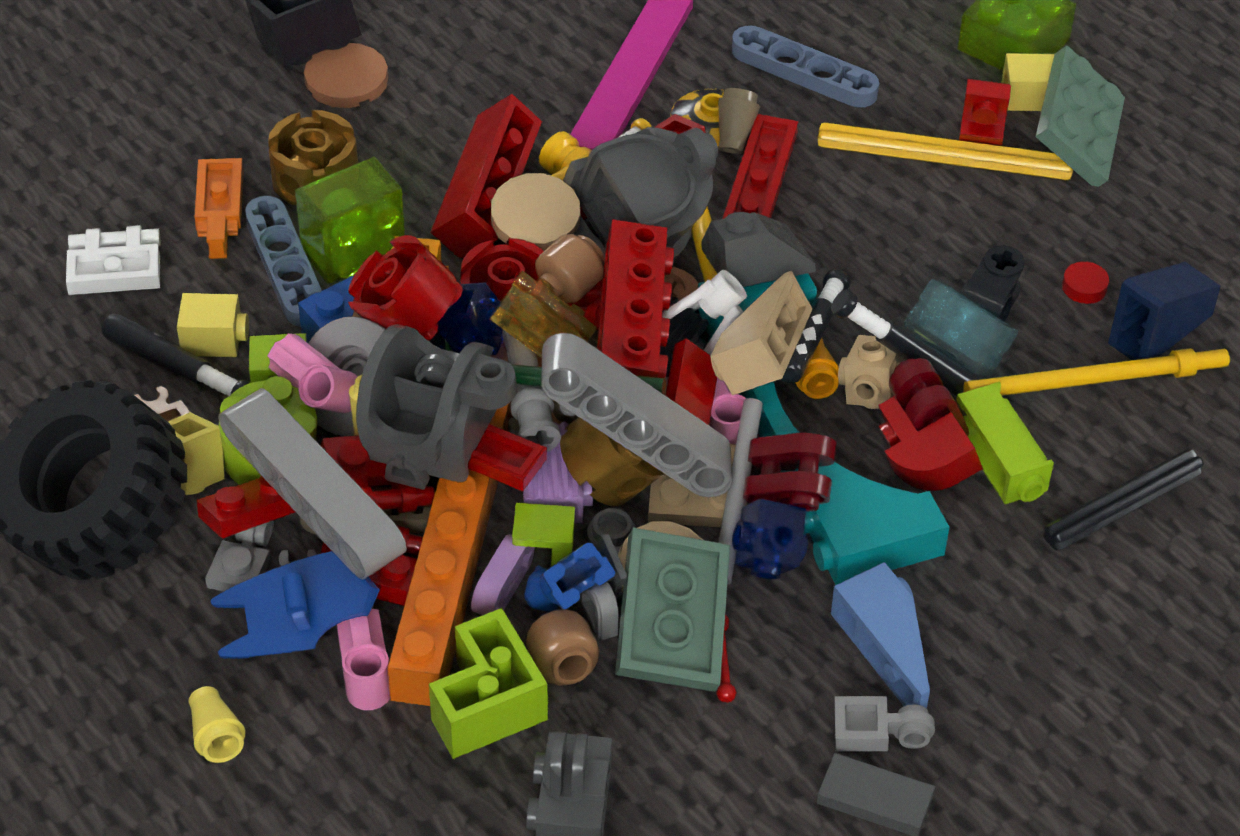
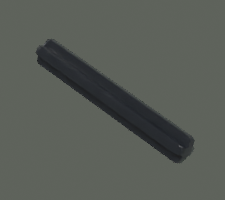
[1043,449,1204,551]

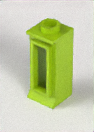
[956,382,1054,504]

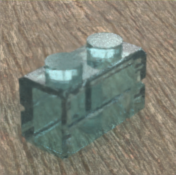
[904,279,1018,377]

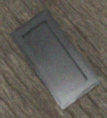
[817,753,936,836]

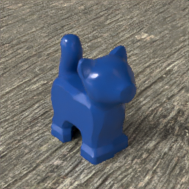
[524,543,615,611]

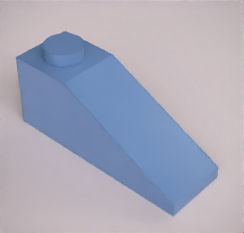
[831,562,930,709]

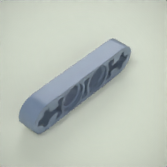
[731,26,879,108]
[245,196,322,327]

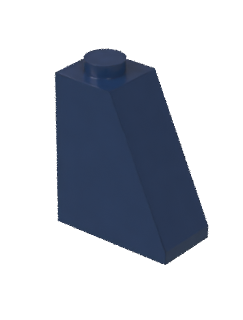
[1108,262,1221,360]

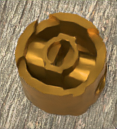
[268,110,359,212]
[560,417,664,506]

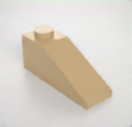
[710,271,812,396]

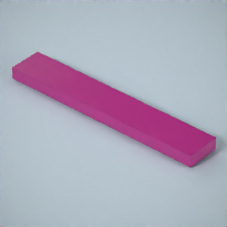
[570,0,693,150]

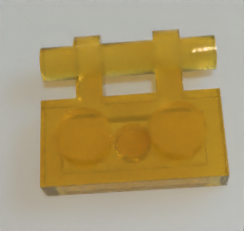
[490,271,597,358]

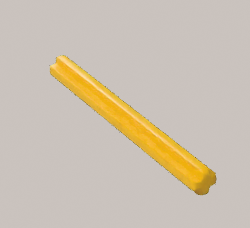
[818,122,1073,180]

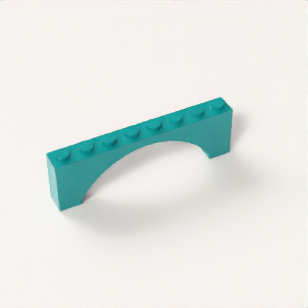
[694,273,950,585]

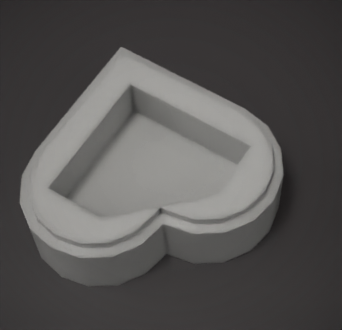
[580,582,618,641]

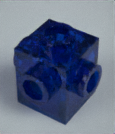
[437,282,512,355]
[732,499,808,579]

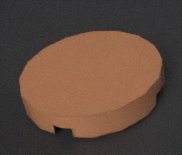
[304,43,388,108]

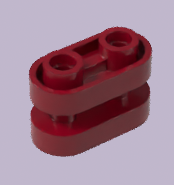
[889,358,969,437]
[743,433,837,515]

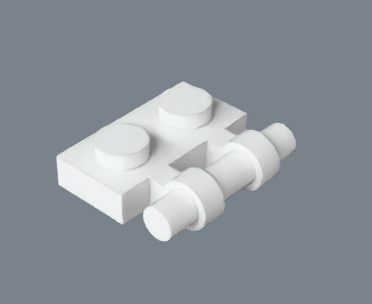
[66,225,161,295]

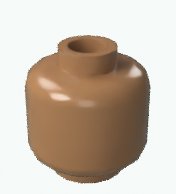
[535,234,604,303]
[526,609,600,686]

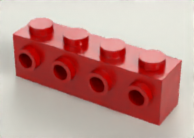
[430,94,542,258]
[597,219,674,378]

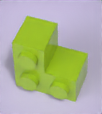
[429,608,548,759]

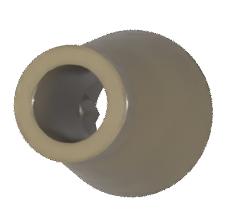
[718,88,760,154]

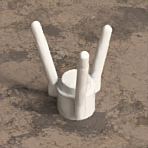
[662,270,747,355]

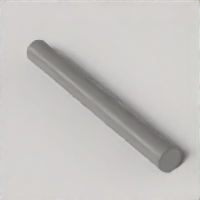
[718,398,763,585]

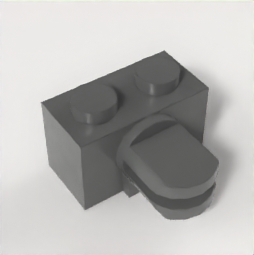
[526,731,612,836]

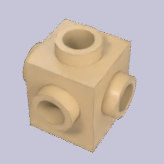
[838,335,905,409]

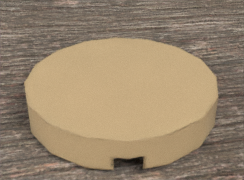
[491,173,580,251]

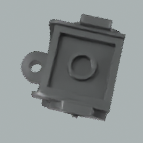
[563,127,718,262]
[356,324,517,489]

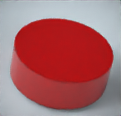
[1062,262,1109,304]

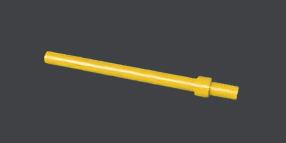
[963,348,1230,396]

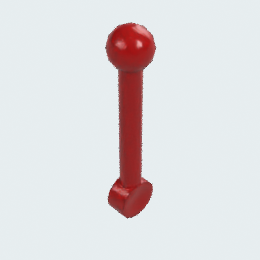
[716,615,737,703]

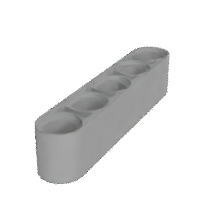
[541,333,732,497]
[218,388,407,580]

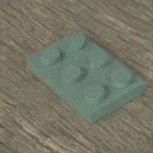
[1035,46,1125,187]
[615,527,730,692]

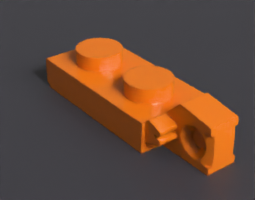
[194,158,244,259]

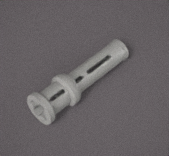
[502,322,561,452]

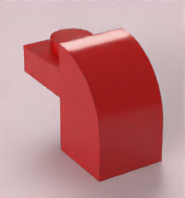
[959,79,1011,146]
[878,396,983,491]

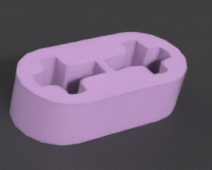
[471,534,535,615]

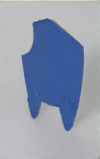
[211,551,380,659]

